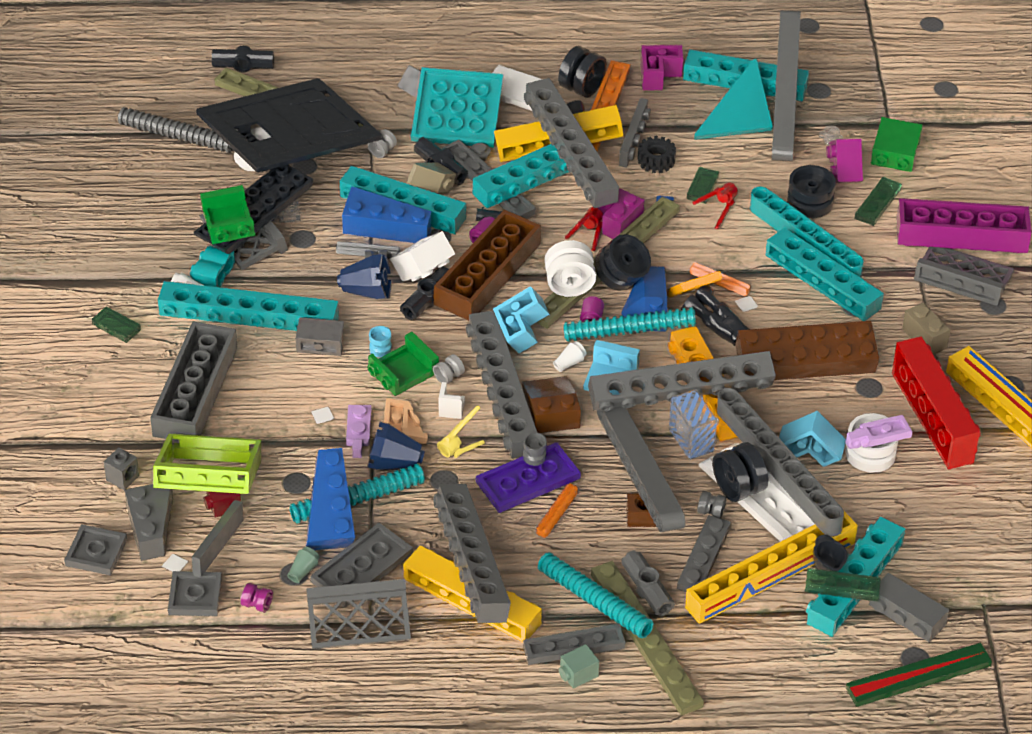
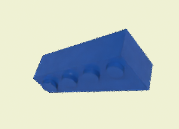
[342,186,432,243]
[305,448,355,551]

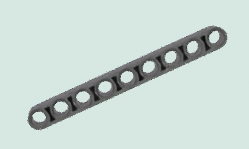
[772,10,801,161]
[717,388,844,536]
[597,407,685,533]

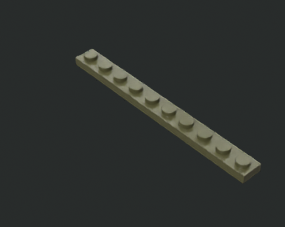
[536,196,680,329]

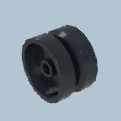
[558,45,607,98]
[787,165,836,218]
[594,234,651,291]
[712,442,769,502]

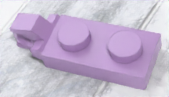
[346,405,371,458]
[845,415,913,449]

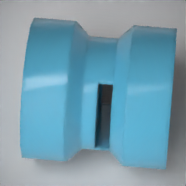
[369,326,392,357]

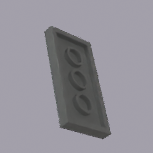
[310,522,413,608]

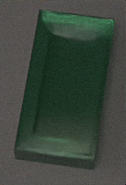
[687,167,719,204]
[92,307,141,343]

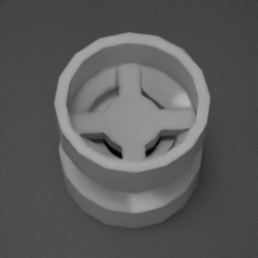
[368,129,397,158]
[433,354,465,384]

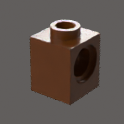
[626,494,656,527]

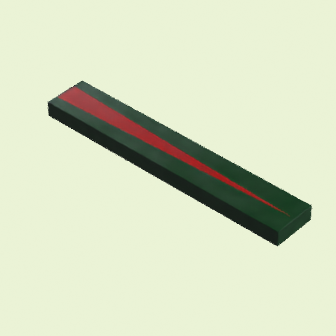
[846,643,992,707]

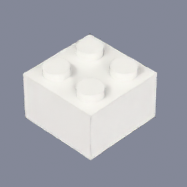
[390,231,455,282]

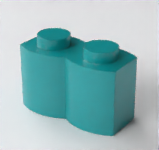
[190,245,235,287]

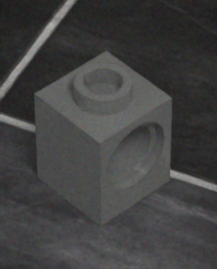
[104,447,139,490]

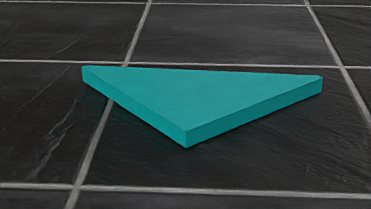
[694,59,773,140]

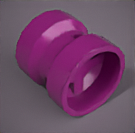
[240,582,273,613]

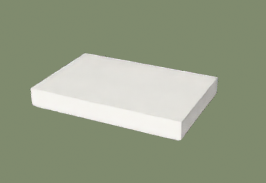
[493,65,553,111]

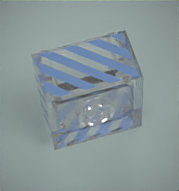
[669,389,719,460]

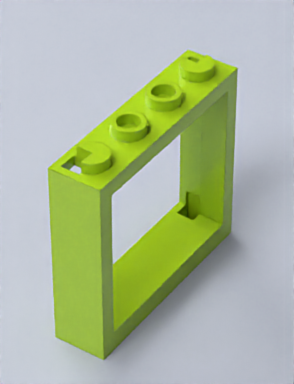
[153,434,261,494]

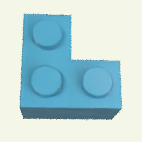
[493,286,549,354]
[779,411,846,467]

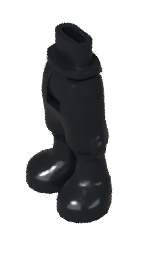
[680,285,749,346]

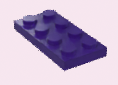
[476,442,581,513]

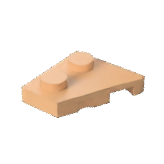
[383,398,428,444]

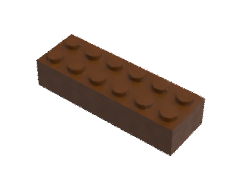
[434,210,541,321]
[735,321,879,380]

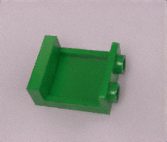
[871,117,923,172]
[200,185,255,244]
[367,331,439,396]

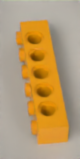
[668,326,737,442]

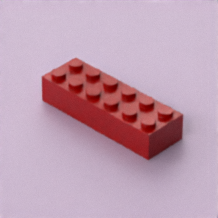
[892,336,981,470]

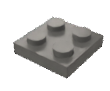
[64,524,127,576]
[168,571,222,616]

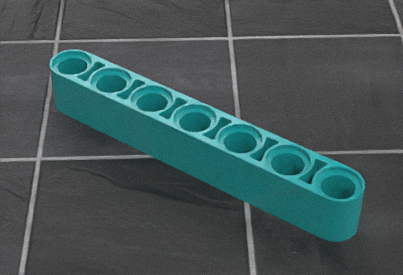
[750,186,864,277]

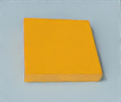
[666,271,722,298]

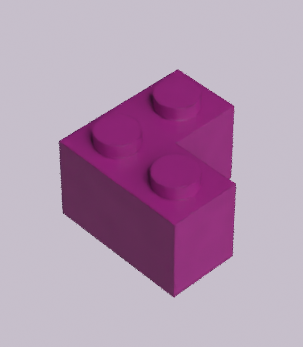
[640,45,683,91]
[826,139,863,183]
[598,188,645,239]

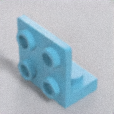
[583,340,640,395]

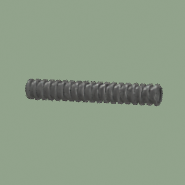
[118,107,233,153]

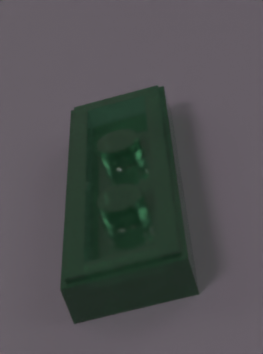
[854,177,902,226]
[805,568,881,602]

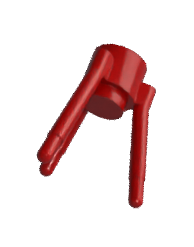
[693,182,738,229]
[565,207,603,252]

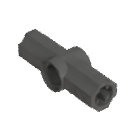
[622,550,675,616]

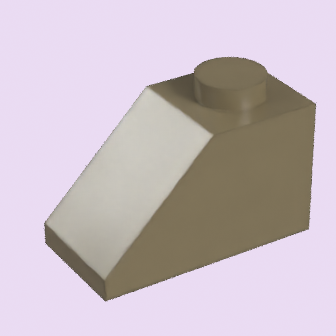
[406,162,456,193]

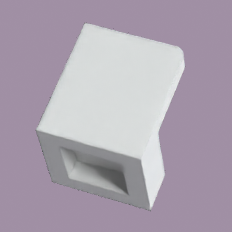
[439,382,465,419]

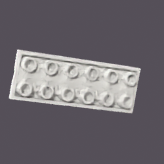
[699,443,814,542]

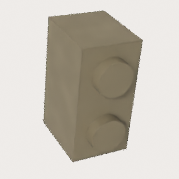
[902,303,950,355]

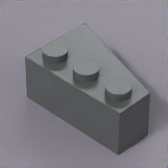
[124,484,173,561]

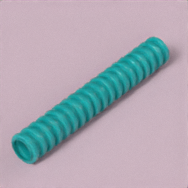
[563,307,696,342]
[289,464,425,524]
[538,552,654,638]

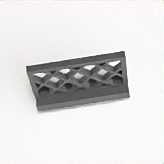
[199,189,288,270]
[914,247,1014,306]
[307,579,411,650]

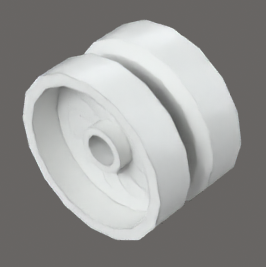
[545,240,596,297]
[845,413,899,473]

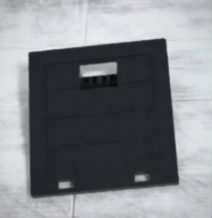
[196,78,382,173]

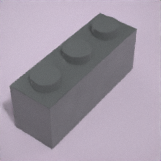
[869,572,949,643]

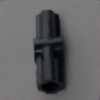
[211,45,274,72]
[414,137,468,186]
[400,266,449,321]

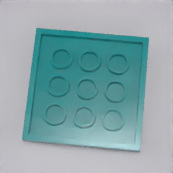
[411,67,504,148]

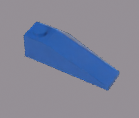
[621,266,667,332]

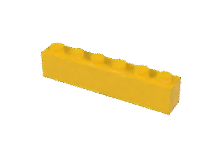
[494,105,623,162]
[403,545,542,642]

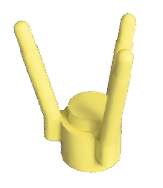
[437,406,485,458]

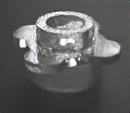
[819,126,843,145]

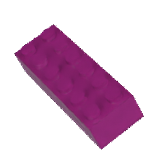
[896,198,1032,253]

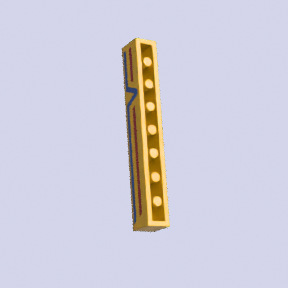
[946,346,1032,448]
[685,511,858,624]

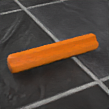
[690,262,751,297]
[536,483,578,538]

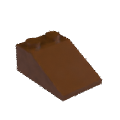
[522,376,581,433]

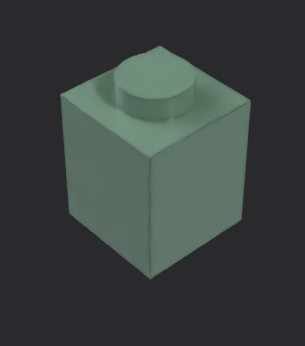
[559,644,599,689]

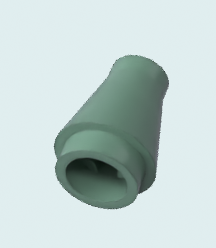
[287,547,320,583]

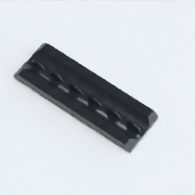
[194,165,314,254]

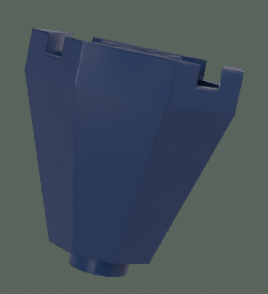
[337,254,392,299]
[367,421,425,470]

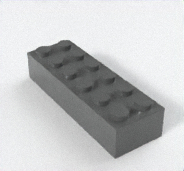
[150,321,238,441]

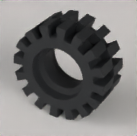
[638,136,676,173]

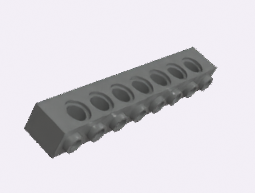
[524,78,619,208]
[466,310,537,459]
[588,351,776,412]
[433,484,511,623]

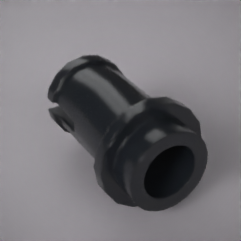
[476,207,502,221]

